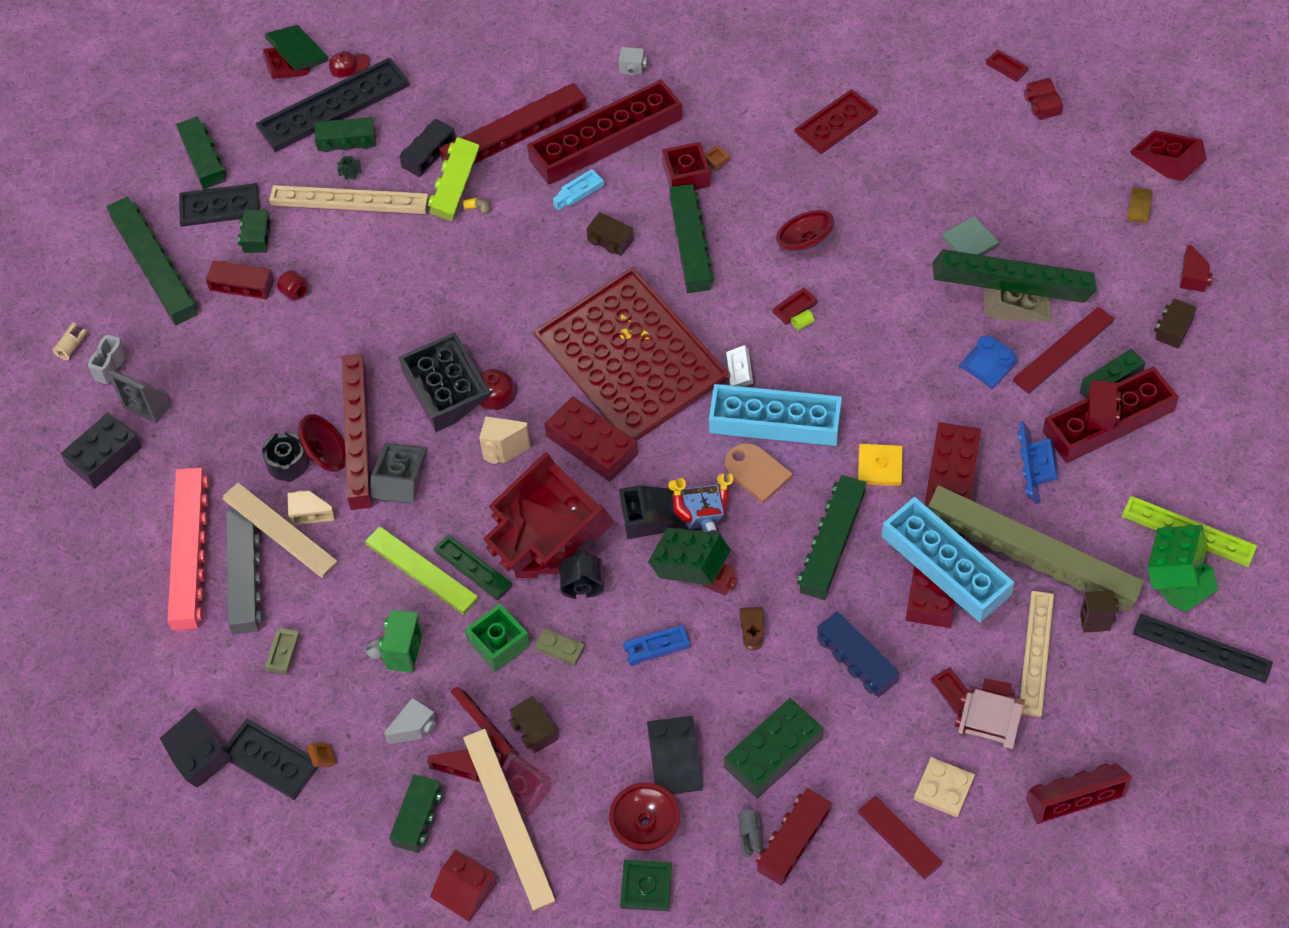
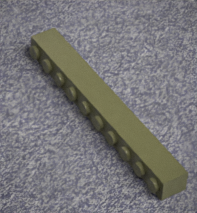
[927,485,1144,612]

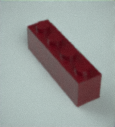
[756,788,832,886]

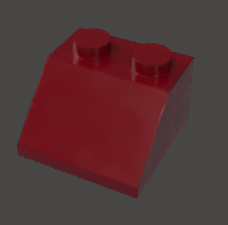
[430,849,497,922]

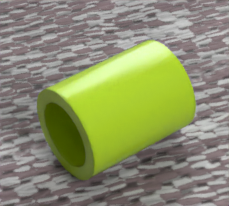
[791,310,815,331]

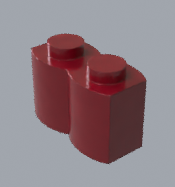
[1024,78,1063,120]

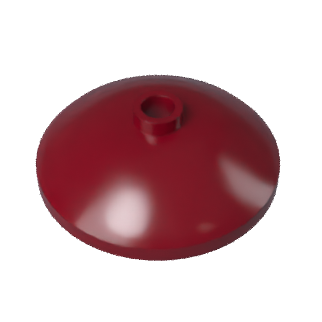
[776,210,835,251]
[298,414,346,472]
[609,783,680,851]

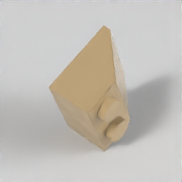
[479,416,531,464]

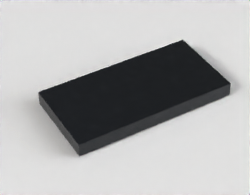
[179,183,259,227]
[225,719,319,800]

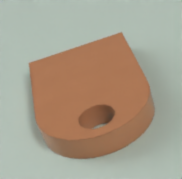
[725,444,793,504]

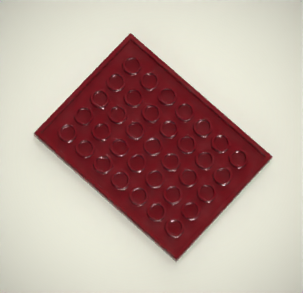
[533,266,731,441]

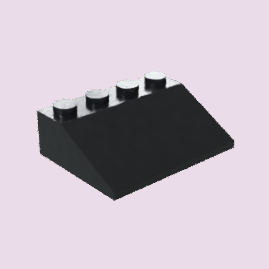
[398,332,491,432]

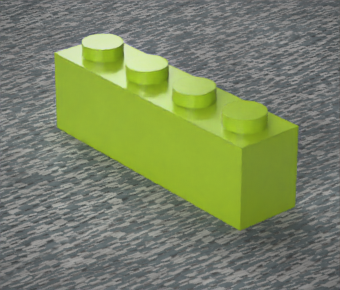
[428,137,479,221]

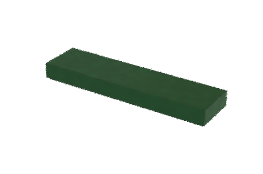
[433,534,513,601]

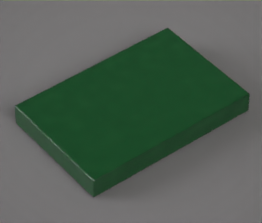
[265,25,328,71]

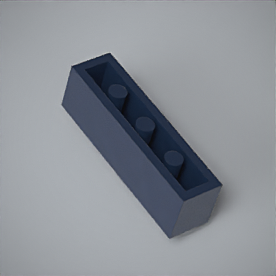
[817,611,900,698]

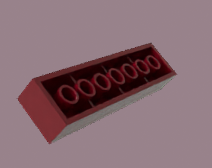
[527,79,682,185]

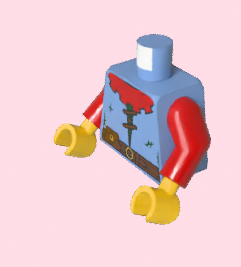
[668,473,733,533]

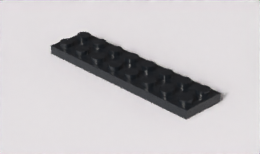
[256,57,409,152]

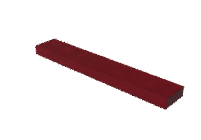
[1013,306,1114,394]

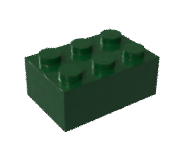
[648,527,731,585]

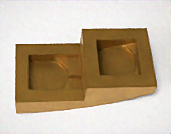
[1127,187,1153,224]

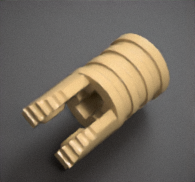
[53,322,88,360]

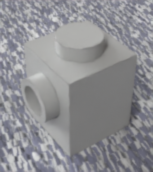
[619,47,648,76]

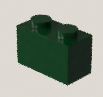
[237,210,271,253]

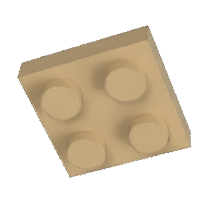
[914,757,975,817]

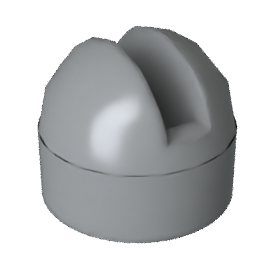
[364,639,382,659]

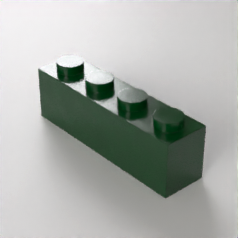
[176,116,227,190]

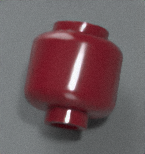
[277,270,308,300]

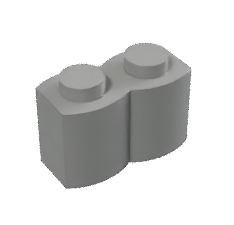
[88,335,126,385]

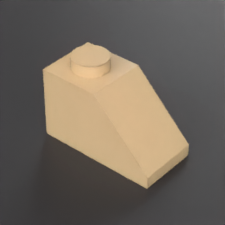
[288,490,335,525]

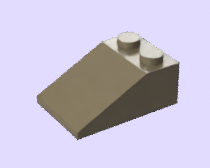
[984,288,1051,322]

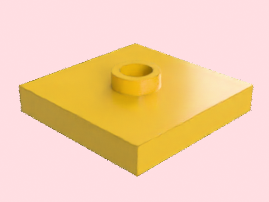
[858,444,902,486]

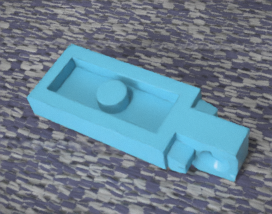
[553,169,605,210]

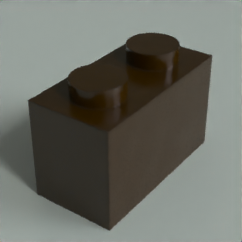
[586,212,634,256]
[1154,298,1197,349]
[1080,590,1119,633]
[509,696,558,753]

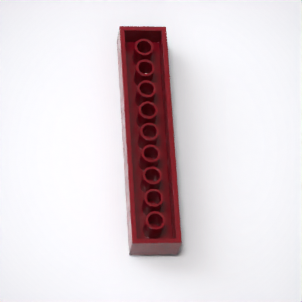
[905,422,981,628]

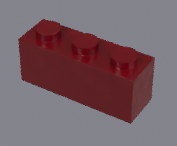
[206,260,274,300]

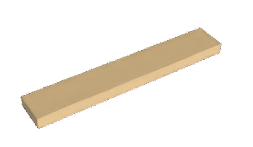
[223,483,337,578]
[1020,591,1054,717]

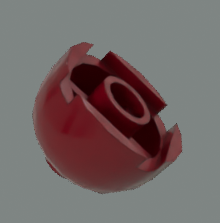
[479,369,516,410]

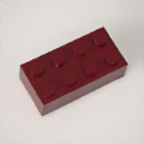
[544,396,638,482]

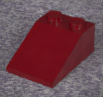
[1130,130,1207,181]

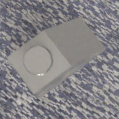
[384,698,436,744]

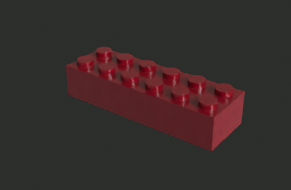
[1043,366,1179,464]

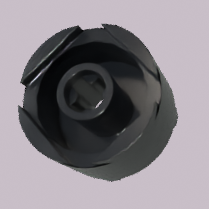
[262,431,309,482]
[559,551,605,599]

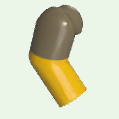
[463,198,491,214]

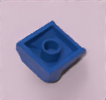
[959,336,1018,389]

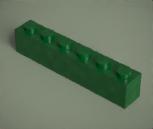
[669,184,714,293]
[797,475,866,600]

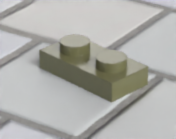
[265,628,300,675]
[534,628,585,666]

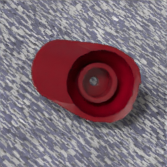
[329,51,369,78]

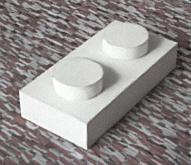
[726,345,753,387]

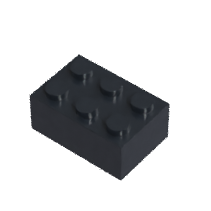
[60,412,142,489]

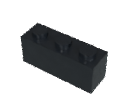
[399,119,456,177]

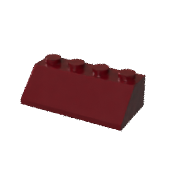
[1026,763,1132,824]

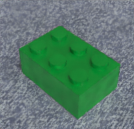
[1147,524,1208,589]

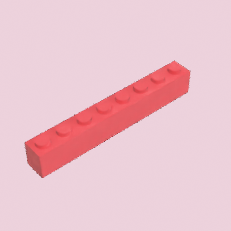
[168,468,209,631]

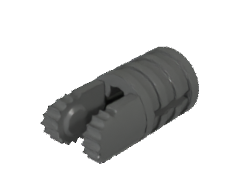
[738,810,763,857]

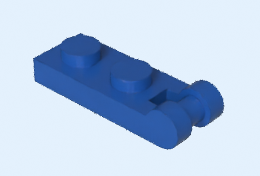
[623,625,690,666]

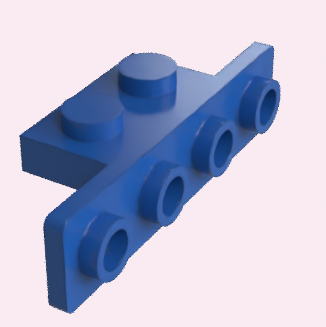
[1017,421,1059,504]

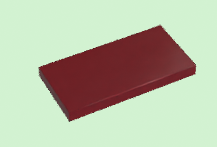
[794,89,878,154]

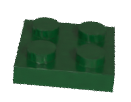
[620,860,672,911]

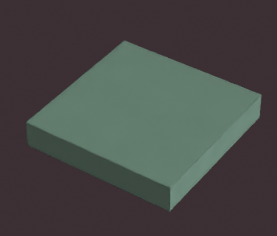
[942,216,999,255]

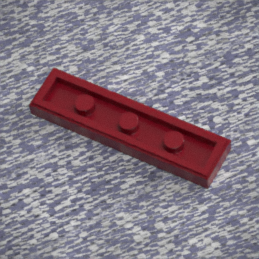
[450,687,519,761]
[858,795,942,880]

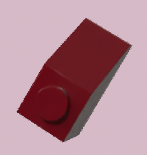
[1180,244,1213,292]

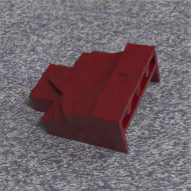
[483,452,614,575]

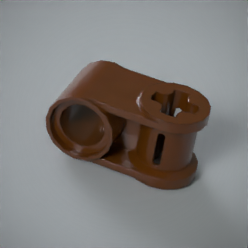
[740,606,764,650]

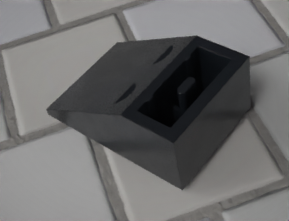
[619,485,690,539]

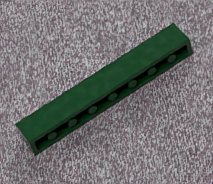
[106,196,198,326]
[932,249,1097,302]

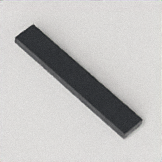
[1132,613,1273,683]

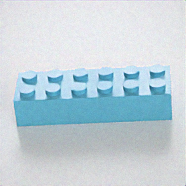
[709,384,842,446]
[882,497,1014,623]

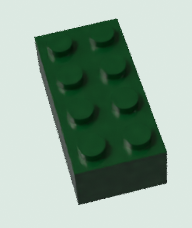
[724,698,823,799]

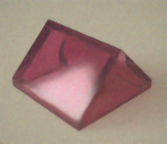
[502,752,551,816]

